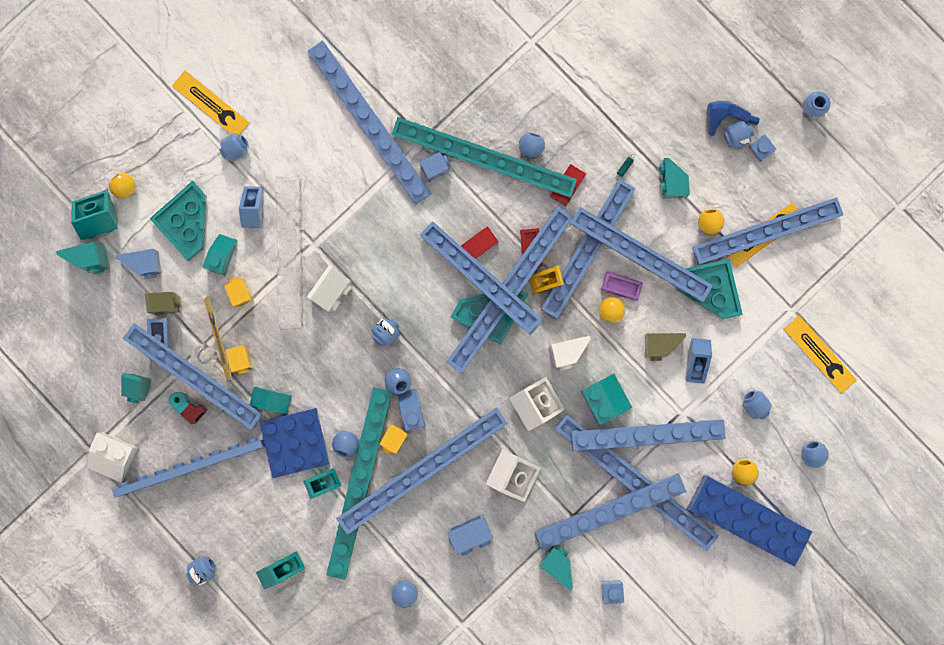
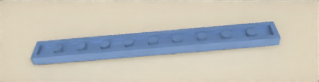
[308,41,431,204]
[446,206,573,373]
[336,408,508,535]
[555,414,719,551]

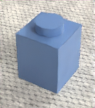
[420,152,450,182]
[601,580,624,604]

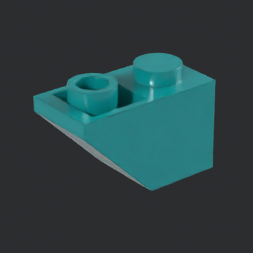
[659,158,690,199]

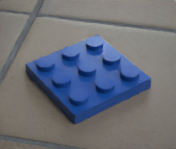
[260,408,330,478]

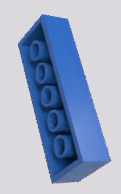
[687,475,812,566]

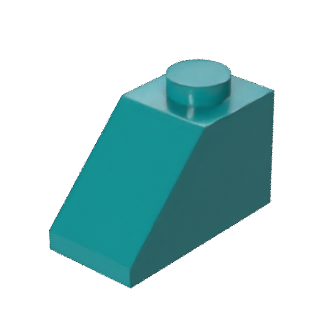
[202,234,238,276]
[121,373,151,404]
[539,546,573,591]
[256,551,305,590]

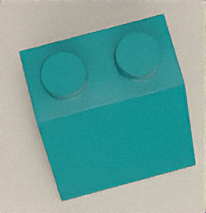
[71,190,117,240]
[56,242,110,275]
[580,374,632,425]

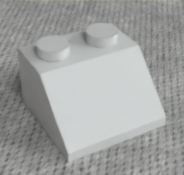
[307,265,352,313]
[549,336,591,371]
[509,377,565,431]
[87,432,138,483]
[486,449,541,502]

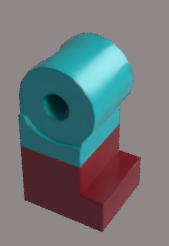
[168,392,208,424]

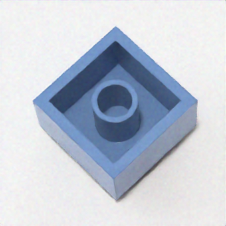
[447,514,493,556]

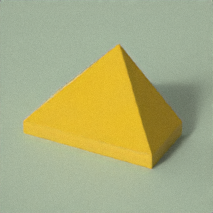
[530,266,564,294]

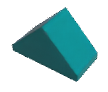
[249,387,291,414]
[303,468,341,499]

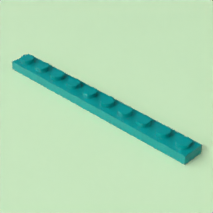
[392,117,577,198]
[326,387,392,580]

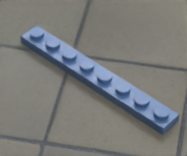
[541,179,636,319]
[692,197,844,265]
[570,207,713,302]
[420,222,543,335]
[122,323,262,430]
[570,420,726,452]
[112,437,265,498]
[535,473,687,550]

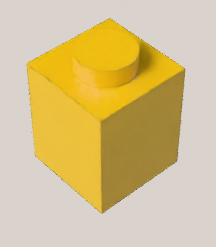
[224,277,254,308]
[225,345,253,375]
[380,424,409,455]

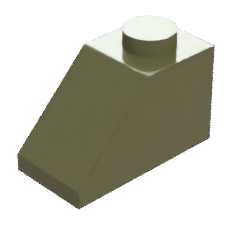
[145,292,181,316]
[645,333,686,361]

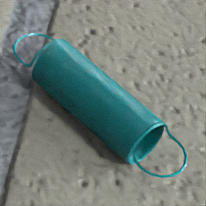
[615,154,635,180]

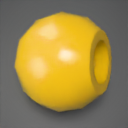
[108,172,136,198]
[698,209,725,235]
[599,297,625,322]
[731,459,759,486]

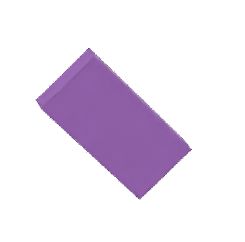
[601,272,643,301]

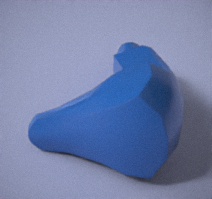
[706,101,759,136]

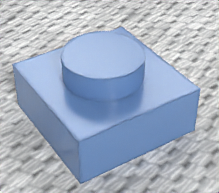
[749,134,776,162]

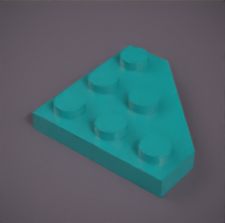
[150,181,207,261]
[676,259,743,319]
[451,290,528,345]

